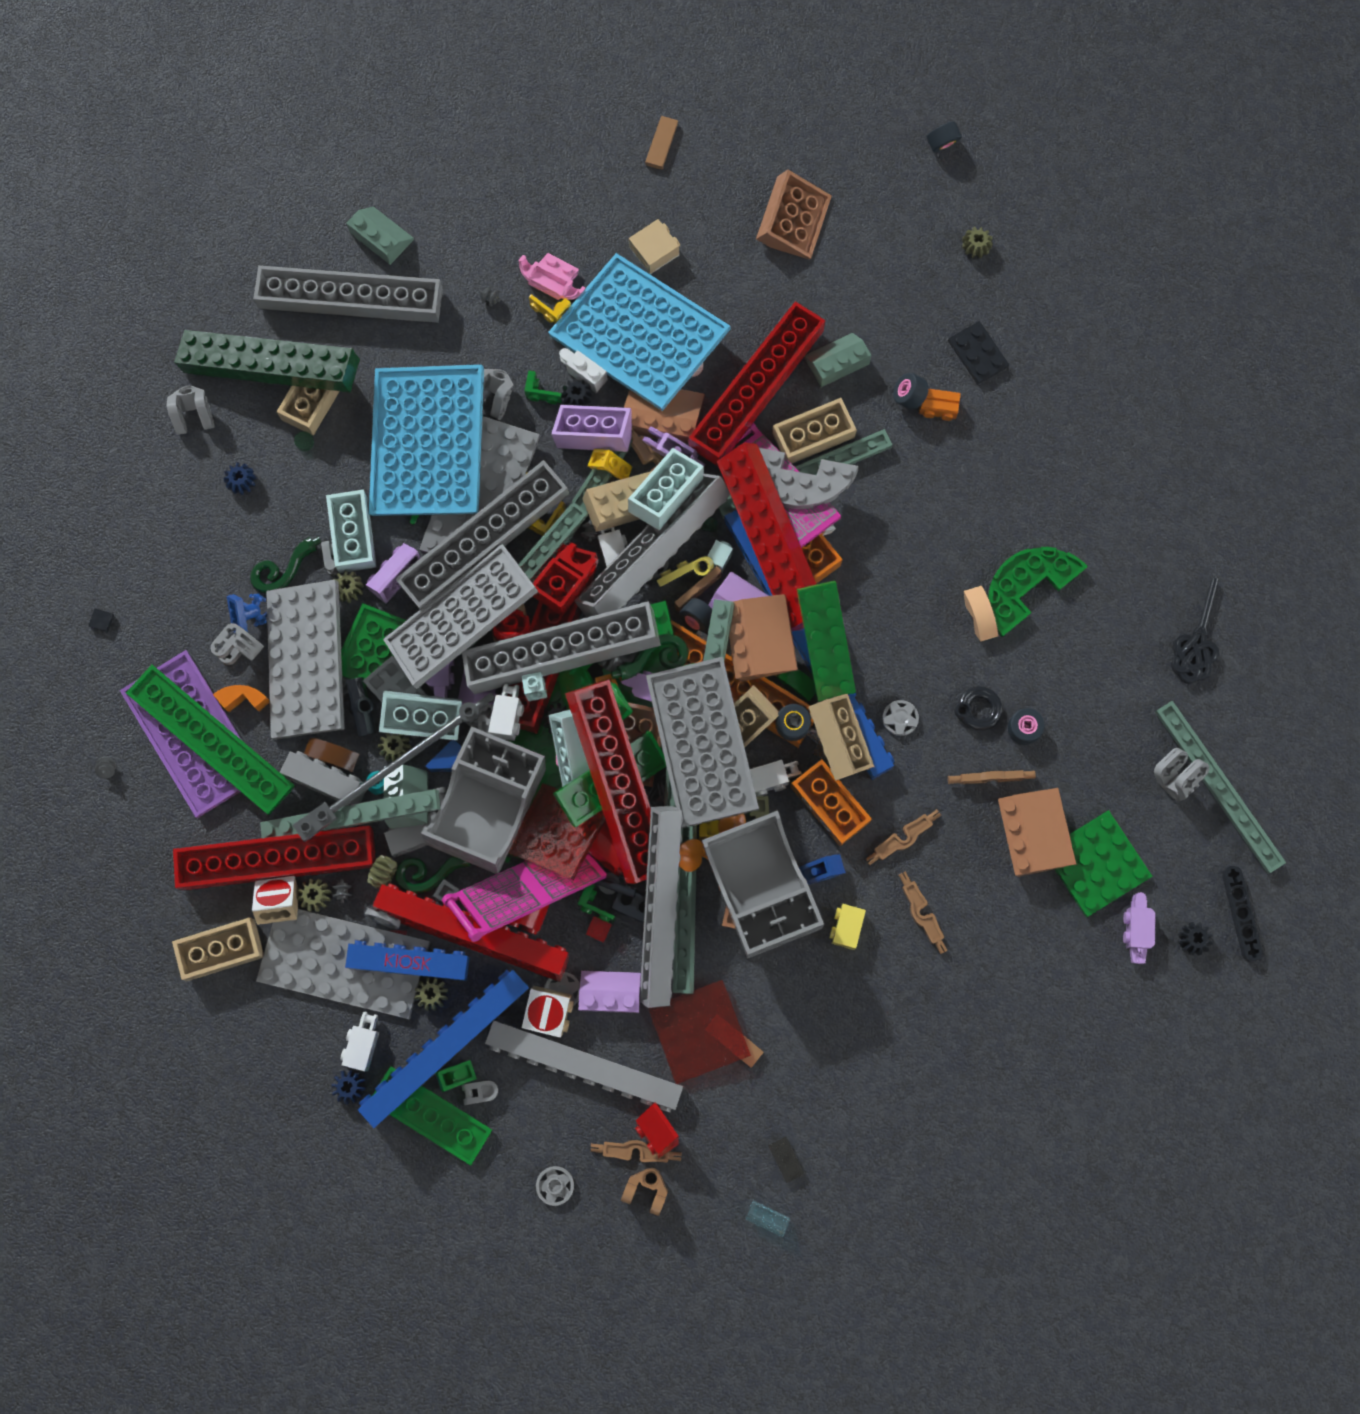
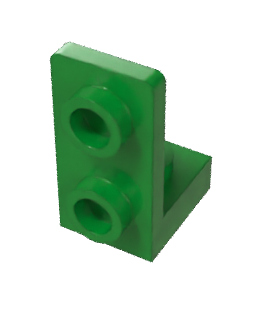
[524,370,563,404]
[578,884,616,923]

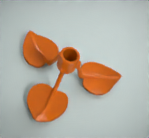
[679,814,746,890]

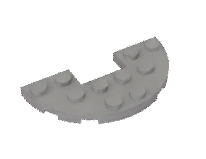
[759,448,858,509]

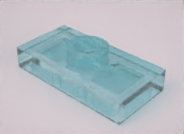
[746,1200,790,1237]

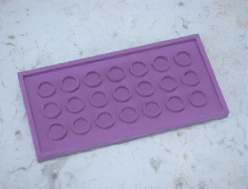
[120,650,243,818]

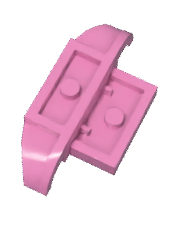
[519,253,585,300]

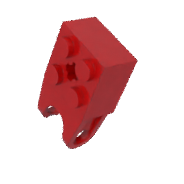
[533,543,598,616]

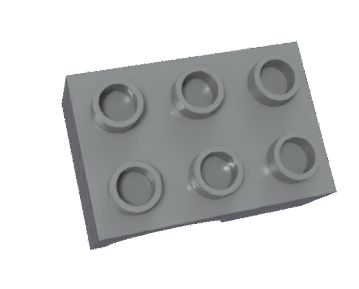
[421,726,546,874]
[702,811,824,959]

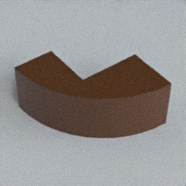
[304,738,359,772]

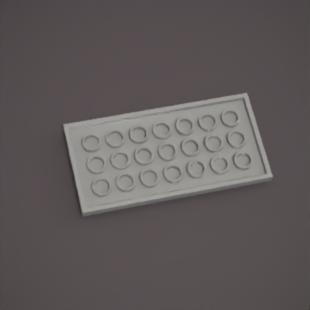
[419,416,540,553]
[383,544,538,689]
[267,580,344,740]
[646,657,759,828]
[256,909,430,1019]

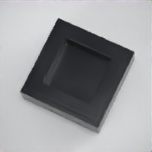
[88,608,114,632]

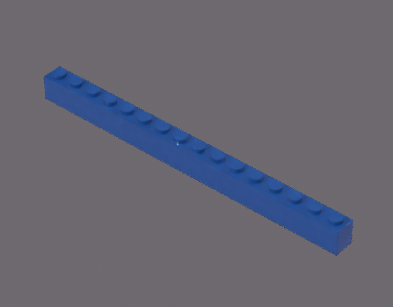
[724,509,894,780]

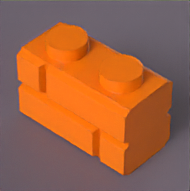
[919,389,961,421]

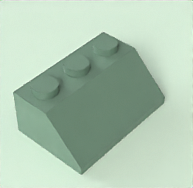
[346,207,414,265]
[804,333,871,387]
[384,764,428,829]

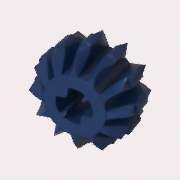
[223,463,256,495]
[331,1070,366,1105]

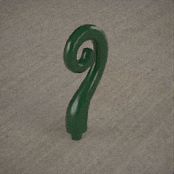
[250,536,322,594]
[611,634,689,681]
[395,856,471,894]

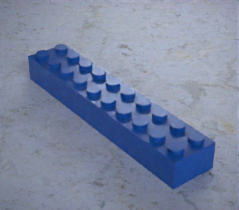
[358,970,529,1128]

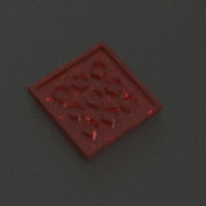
[508,783,606,881]
[648,980,751,1084]

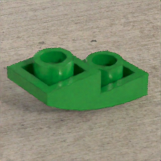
[776,669,816,702]

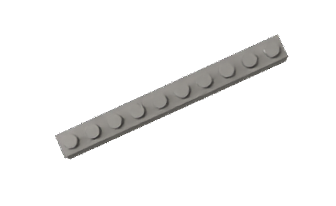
[639,806,683,1008]
[485,1021,683,1112]

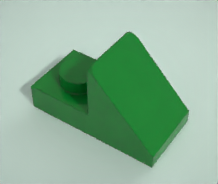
[436,1060,477,1092]

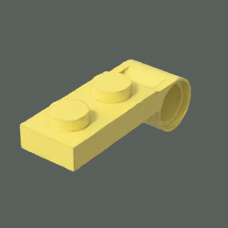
[657,556,714,587]

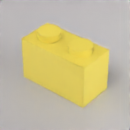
[829,904,866,950]

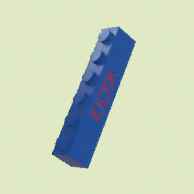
[345,940,470,981]

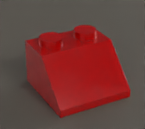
[635,1102,679,1158]

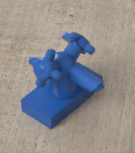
[227,593,267,633]

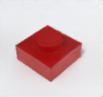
[586,917,612,943]

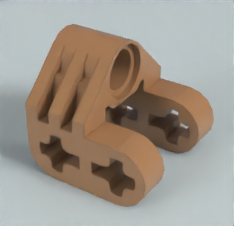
[621,1168,668,1216]

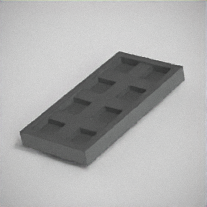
[363,655,428,739]

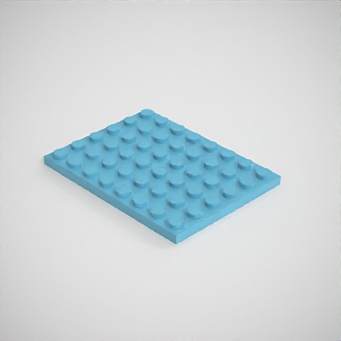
[548,253,730,411]
[369,365,484,516]

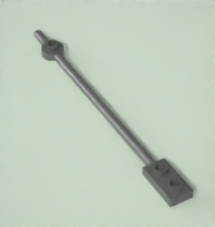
[292,693,495,842]

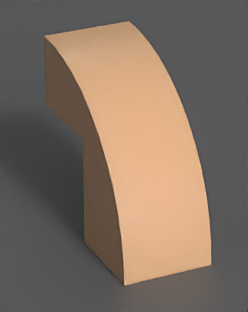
[964,586,998,642]

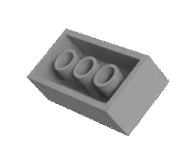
[280,751,367,806]

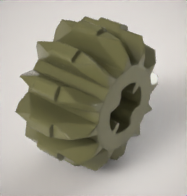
[962,226,993,258]
[332,571,364,603]
[378,733,412,762]
[367,855,397,889]
[297,879,332,912]
[414,977,448,1011]

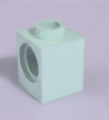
[706,540,733,573]
[522,672,547,701]

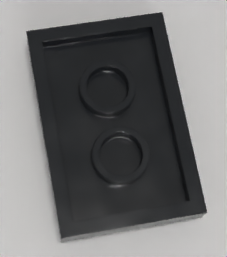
[948,321,1009,385]

